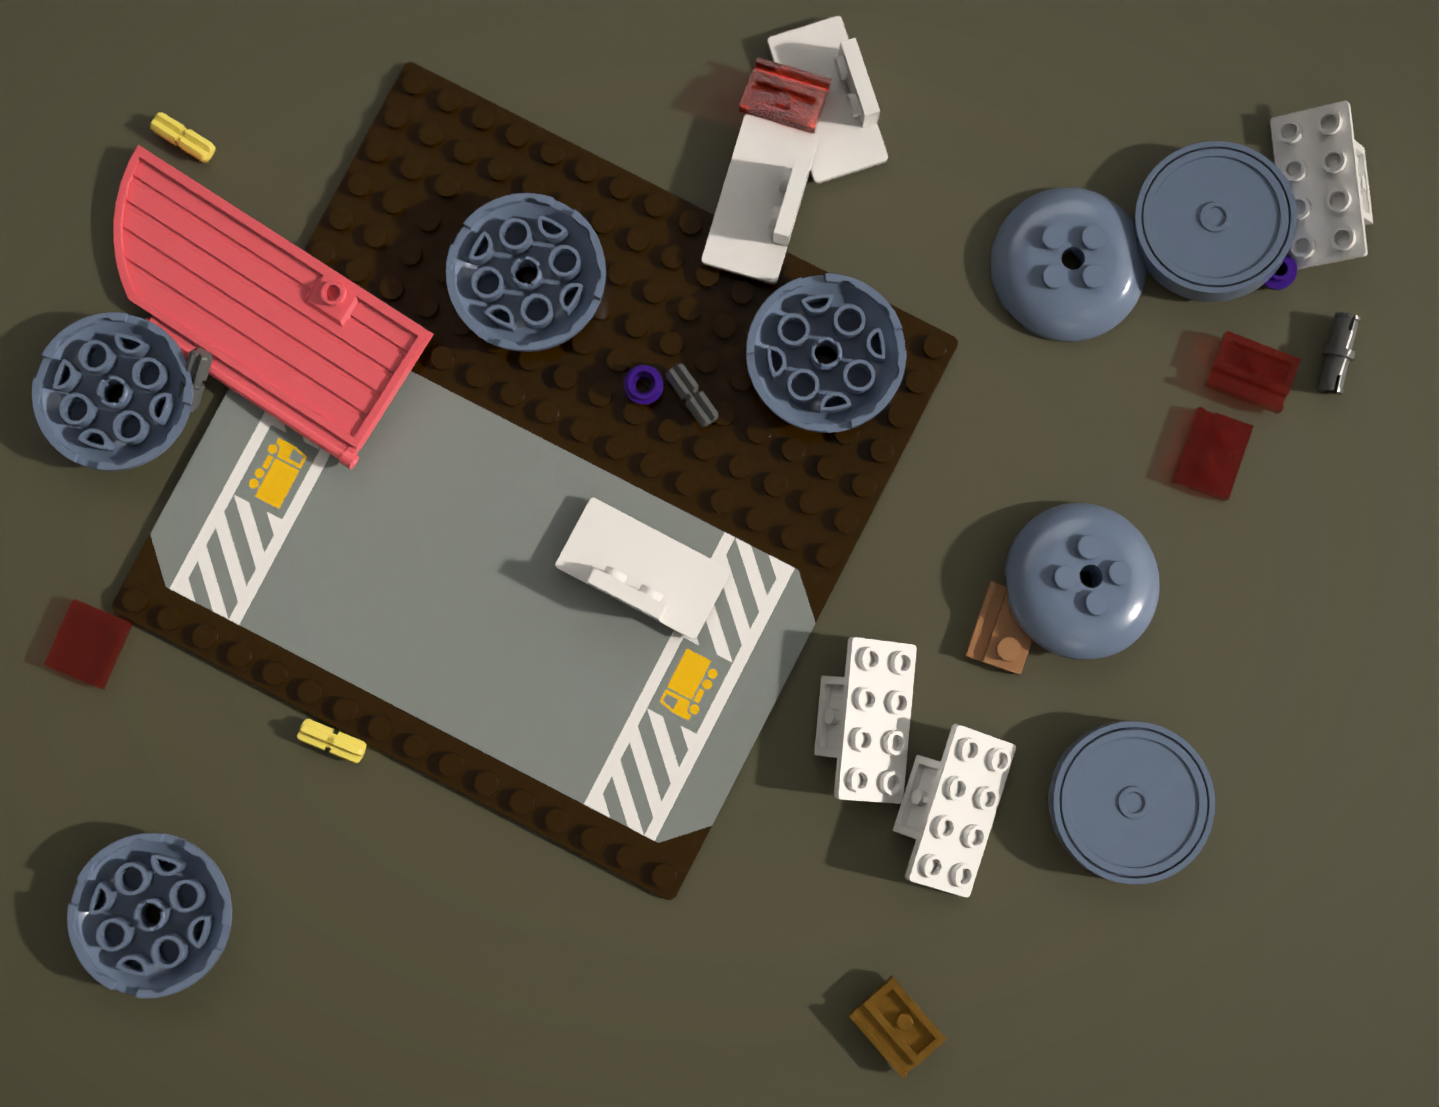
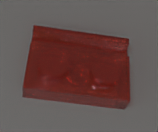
[739,57,832,134]
[1204,331,1301,414]
[1171,407,1254,501]

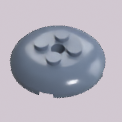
[990,187,1147,342]
[446,193,606,352]
[746,273,907,433]
[32,312,193,471]
[1004,503,1160,660]
[67,833,232,998]

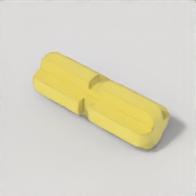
[150,112,216,163]
[297,719,367,763]

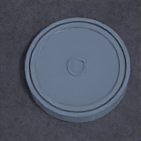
[1133,141,1297,302]
[1048,721,1215,884]

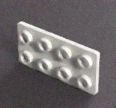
[768,16,888,184]
[1270,101,1373,270]
[702,114,819,285]
[555,498,731,640]
[814,637,917,804]
[893,724,1016,898]

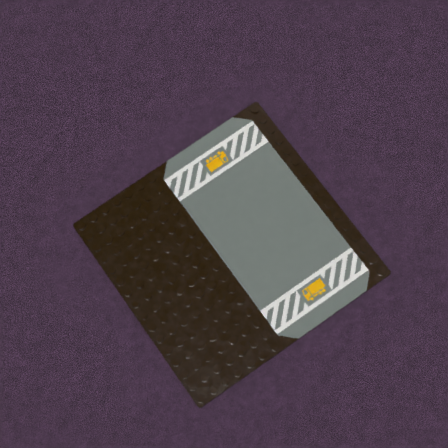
[112,62,958,900]

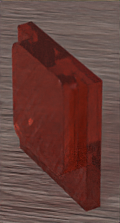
[44,599,134,689]

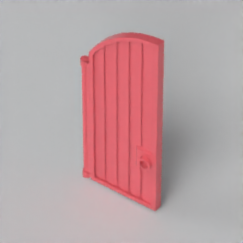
[113,145,434,469]

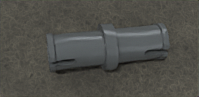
[1317,312,1361,395]

